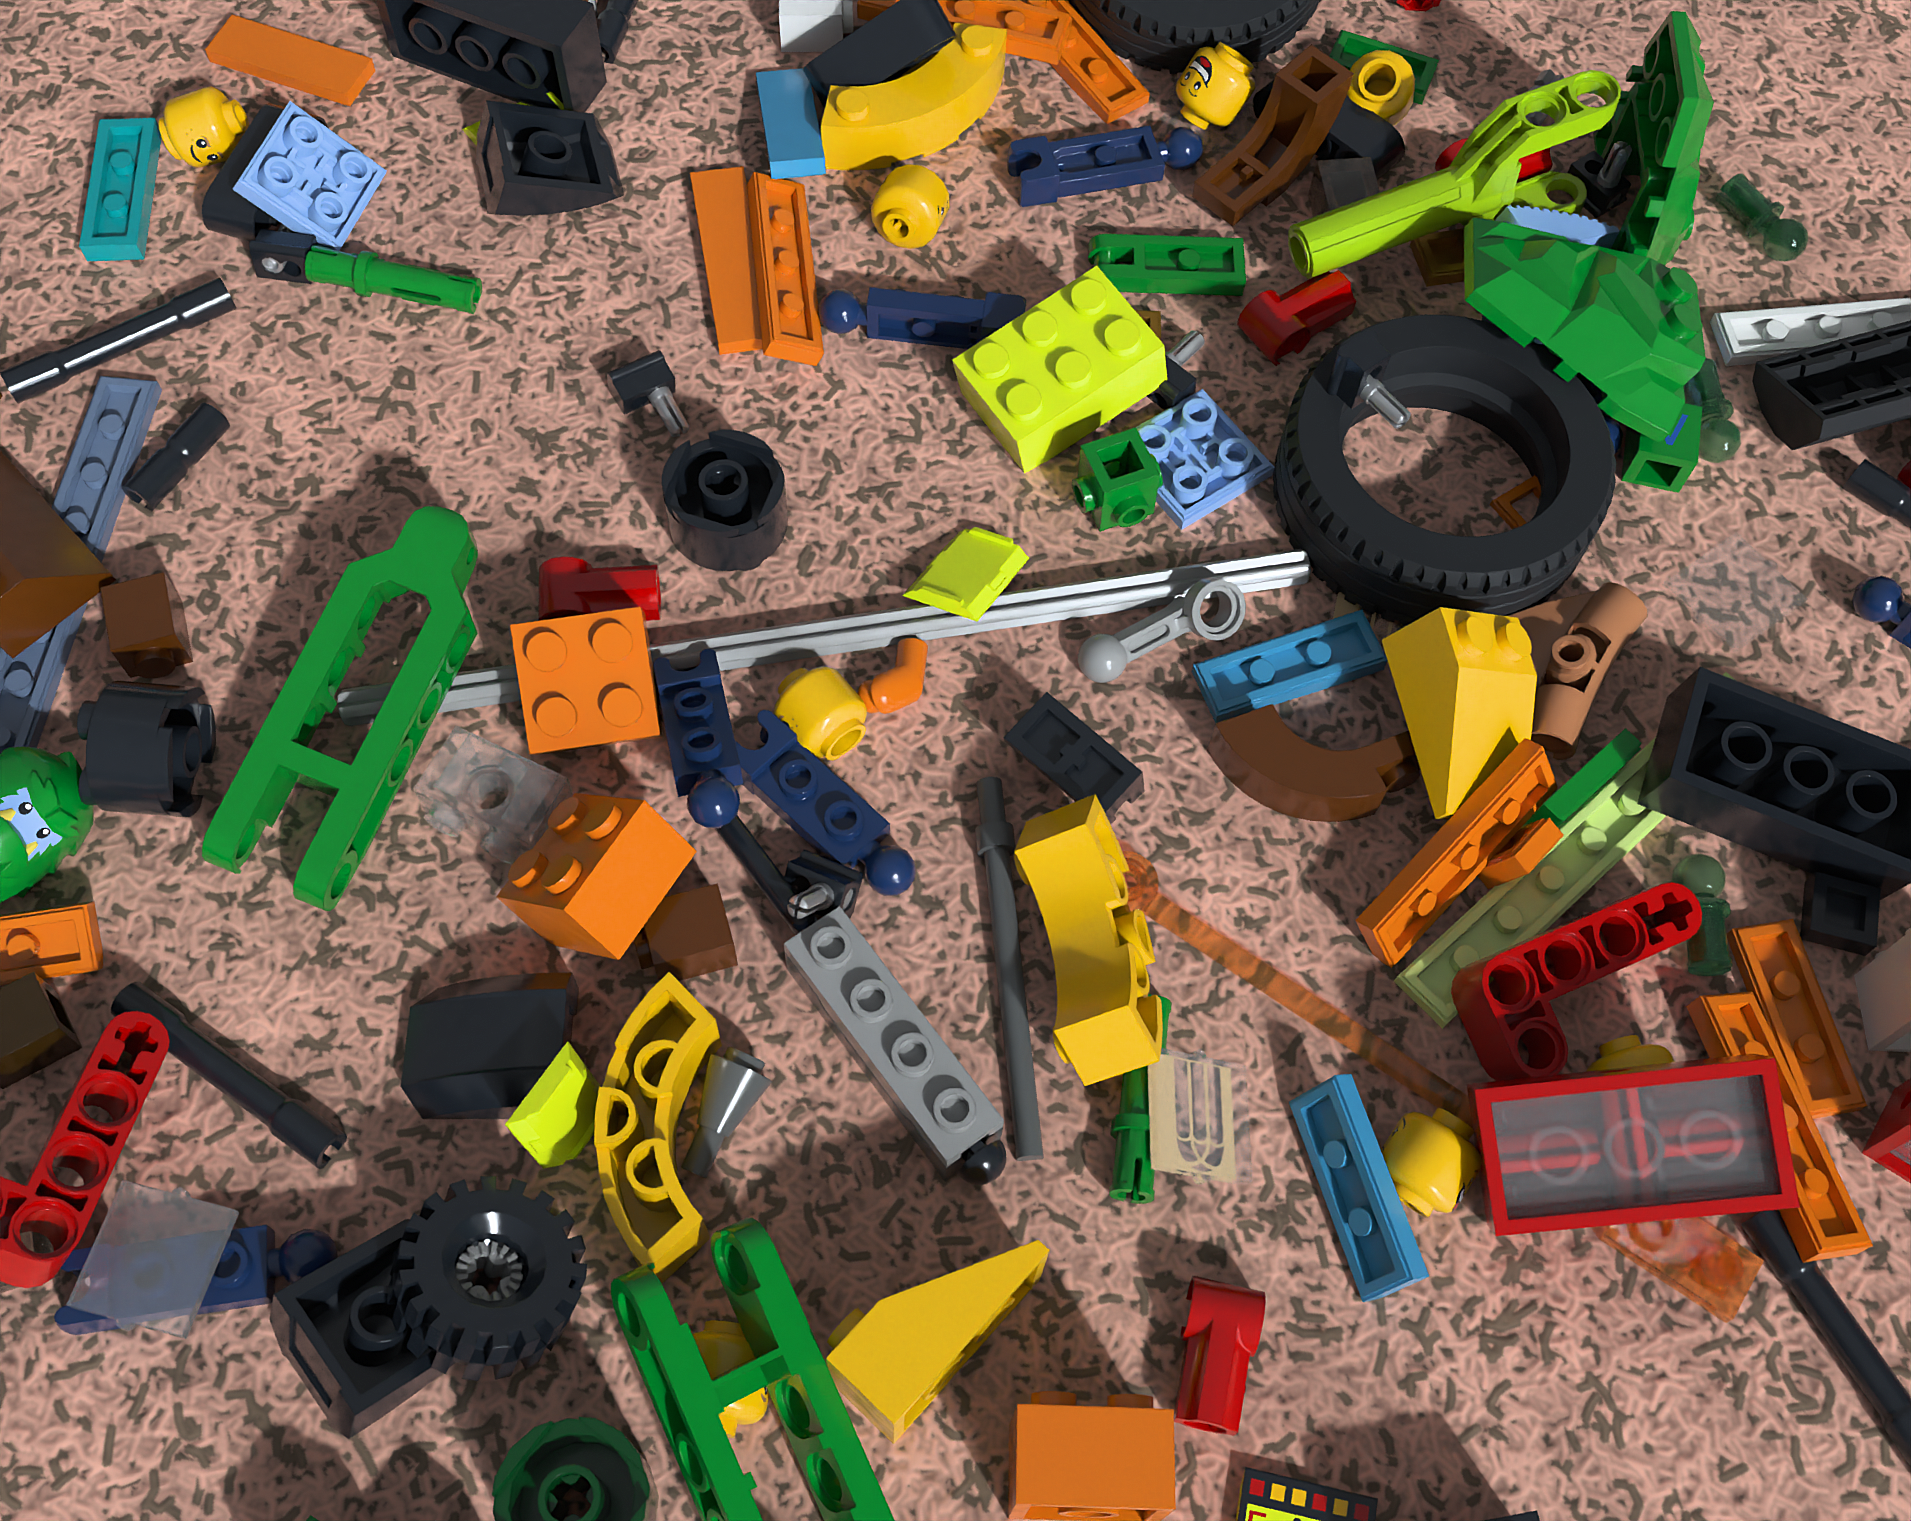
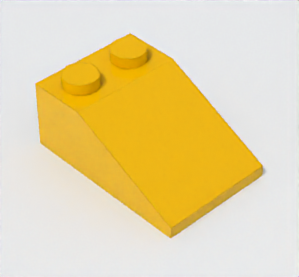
[1382,607,1537,819]
[826,1240,1050,1444]

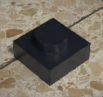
[1800,871,1881,956]

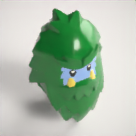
[0,747,94,903]

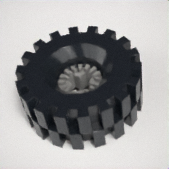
[387,1176,587,1381]

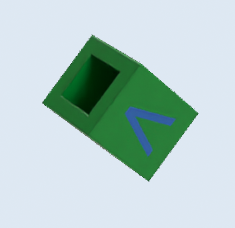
[1621,403,1702,493]

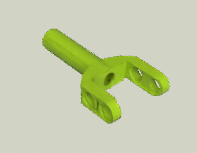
[1288,70,1621,279]

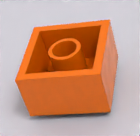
[510,607,663,755]
[496,793,697,960]
[1008,1391,1176,1521]

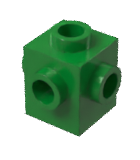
[1072,427,1163,532]

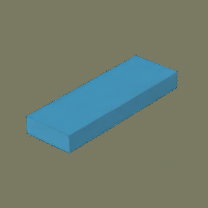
[756,68,826,179]
[1192,610,1388,723]
[1289,1074,1429,1302]

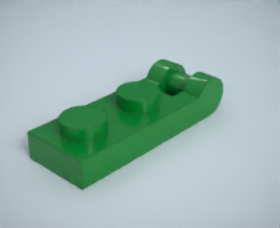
[1088,234,1246,296]

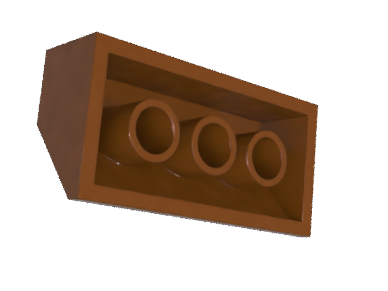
[0,450,116,658]

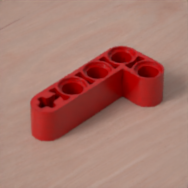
[1451,882,1702,1081]
[0,1011,170,1288]

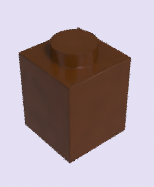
[100,572,193,679]
[634,883,738,981]

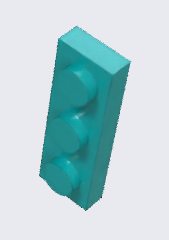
[79,118,162,262]

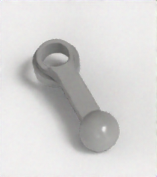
[1078,577,1246,683]

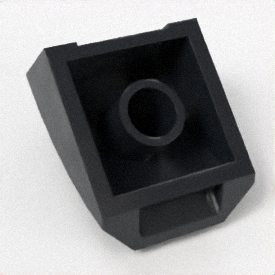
[476,100,624,216]
[400,972,579,1119]
[269,1219,475,1439]

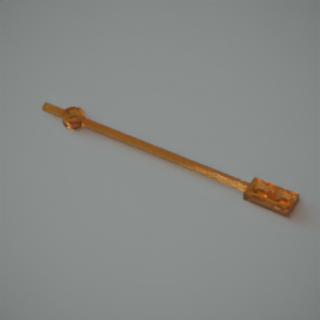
[1122,851,1764,1323]

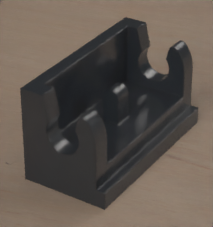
[1003,692,1145,824]

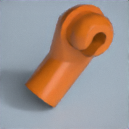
[857,638,928,714]

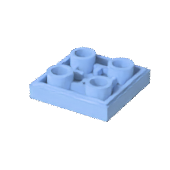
[233,101,387,251]
[1136,389,1275,530]

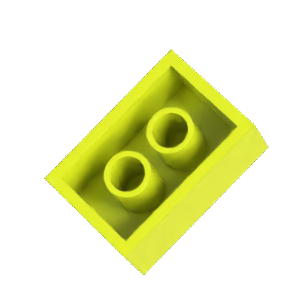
[952,266,1167,473]

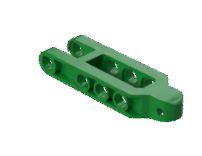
[202,506,478,911]
[611,1218,895,1521]

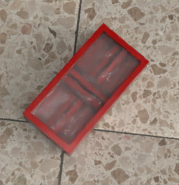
[1466,1054,1800,1236]

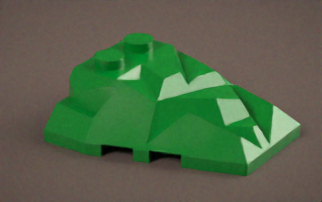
[1593,11,1714,266]
[1464,218,1706,443]

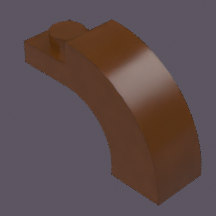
[1192,44,1354,227]
[1207,704,1421,822]

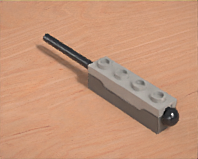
[715,815,1007,1185]

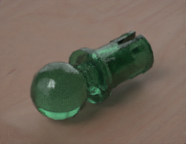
[1715,173,1809,262]
[1683,358,1741,463]
[1672,853,1733,976]

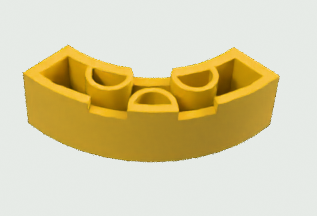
[821,22,1007,170]
[1014,794,1163,1086]
[594,972,722,1283]

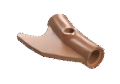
[1508,582,1648,760]

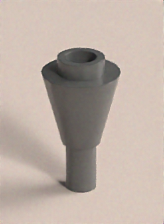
[681,1047,772,1178]

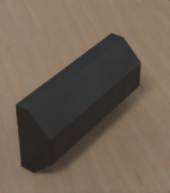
[1752,320,1911,450]

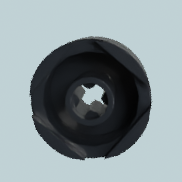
[661,430,788,571]
[77,681,216,817]

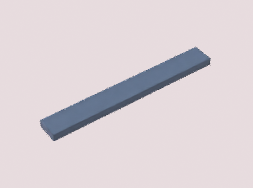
[0,376,162,754]

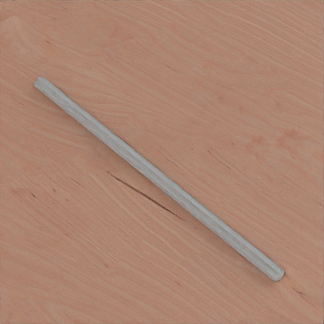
[338,549,1311,726]

